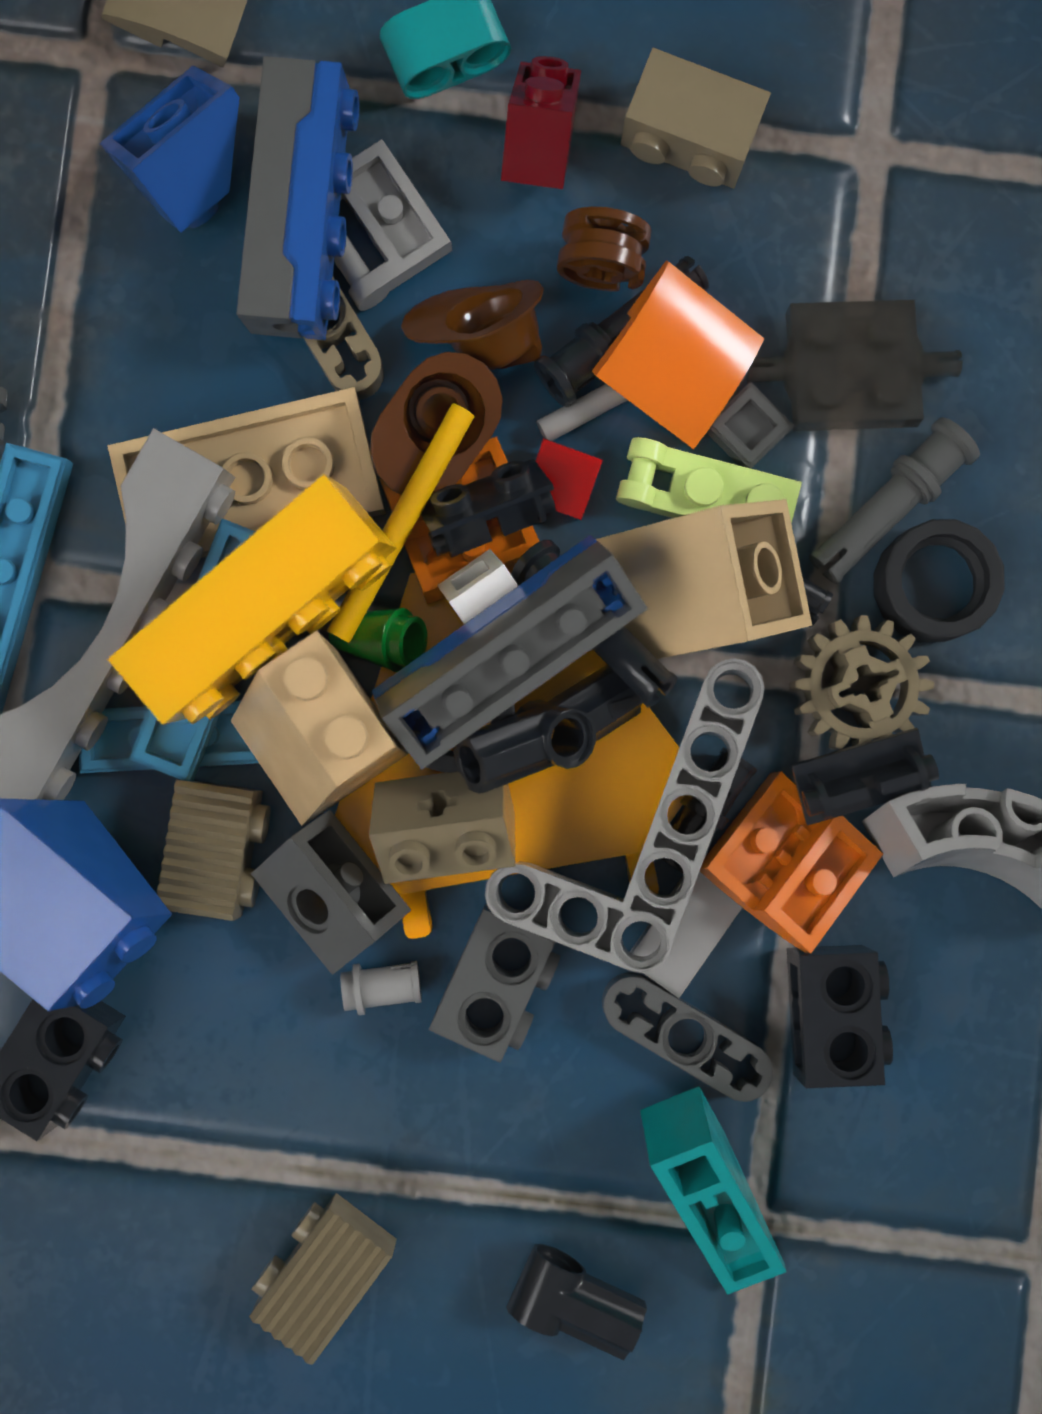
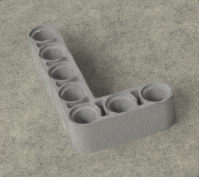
[485,658,764,973]

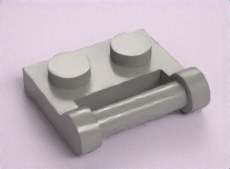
[334,139,452,311]

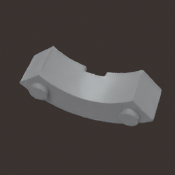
[861,784,1042,909]

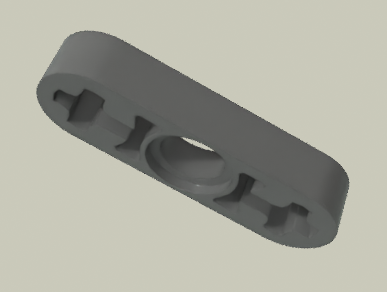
[602,973,773,1102]

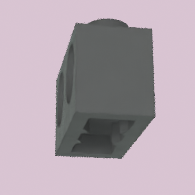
[429,904,561,1063]

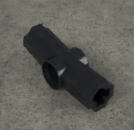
[453,665,642,794]

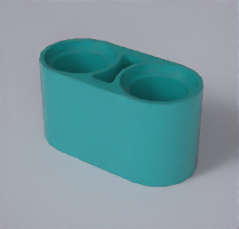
[379,0,512,99]

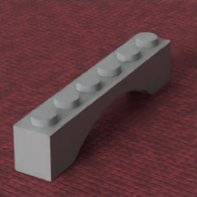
[0,428,235,800]

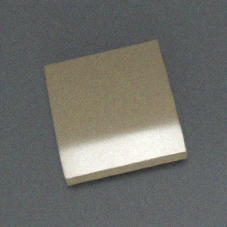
[101,0,248,68]

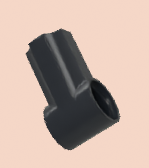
[506,1244,647,1360]

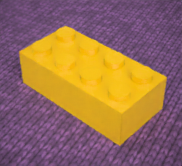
[107,474,397,725]

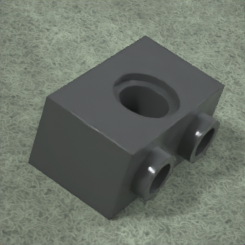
[251,810,411,975]

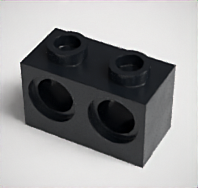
[787,945,893,1089]
[0,999,126,1141]

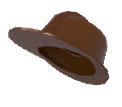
[401,279,544,370]
[370,352,503,499]

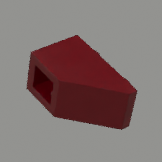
[501,56,581,189]

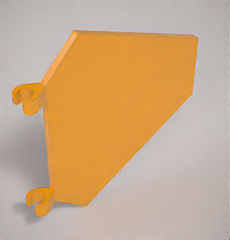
[335,573,684,939]

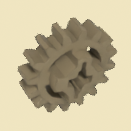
[789,615,934,750]

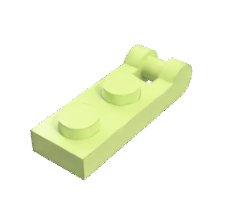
[616,437,802,523]

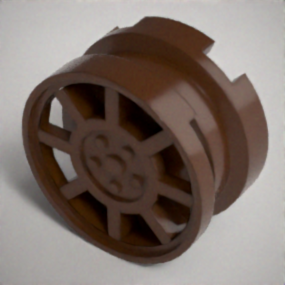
[557,206,652,292]

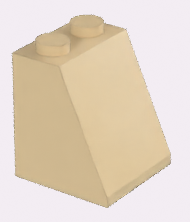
[596,499,812,659]
[231,631,408,826]

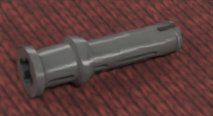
[809,417,980,584]

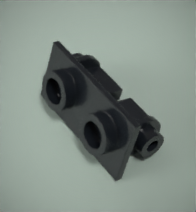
[421,458,556,558]
[791,728,939,825]

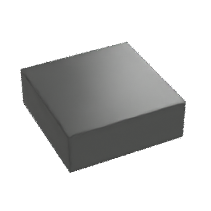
[707,382,794,469]

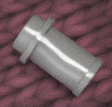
[340,961,422,1015]

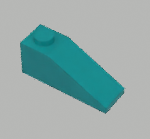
[640,1086,787,1295]

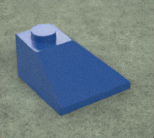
[99,65,240,233]

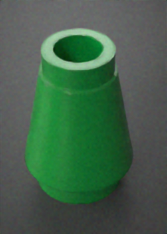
[328,608,428,672]

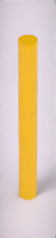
[327,403,475,643]

